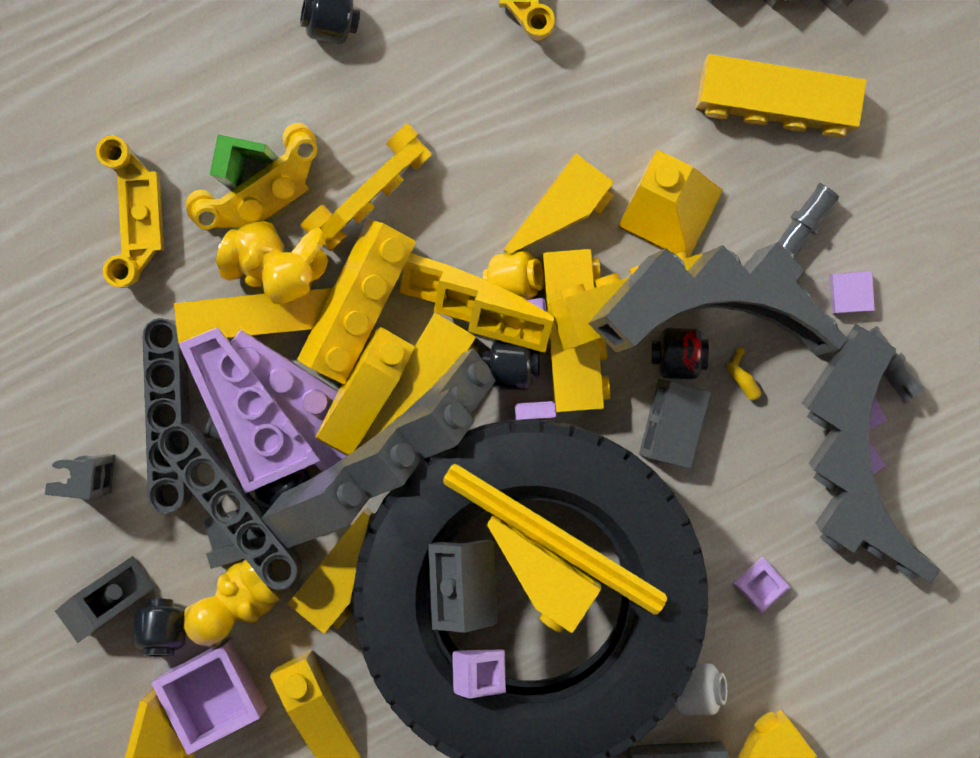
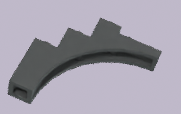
[588,242,848,355]
[802,324,940,583]
[261,348,496,549]

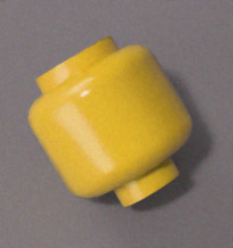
[483,250,544,300]

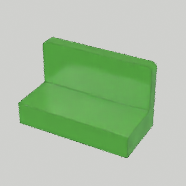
[209,134,278,188]

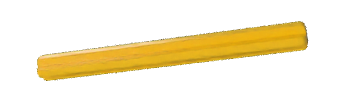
[443,464,667,615]

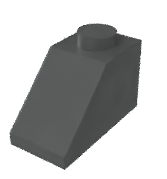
[55,556,156,643]

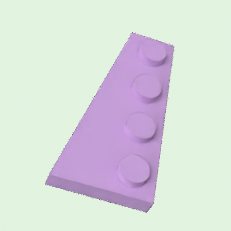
[179,327,320,493]
[231,329,346,472]

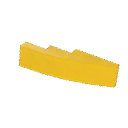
[399,253,555,353]
[174,288,332,343]

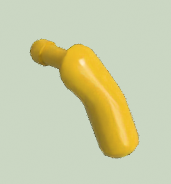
[726,347,762,401]

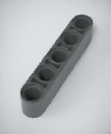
[142,318,192,514]
[158,423,302,590]

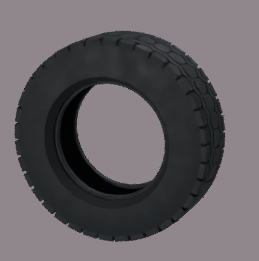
[354,419,708,758]

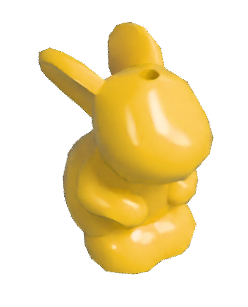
[216,221,328,304]
[184,559,282,647]

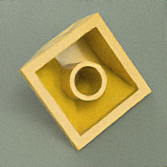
[618,149,723,258]
[125,688,196,758]

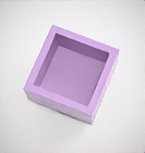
[151,638,267,755]

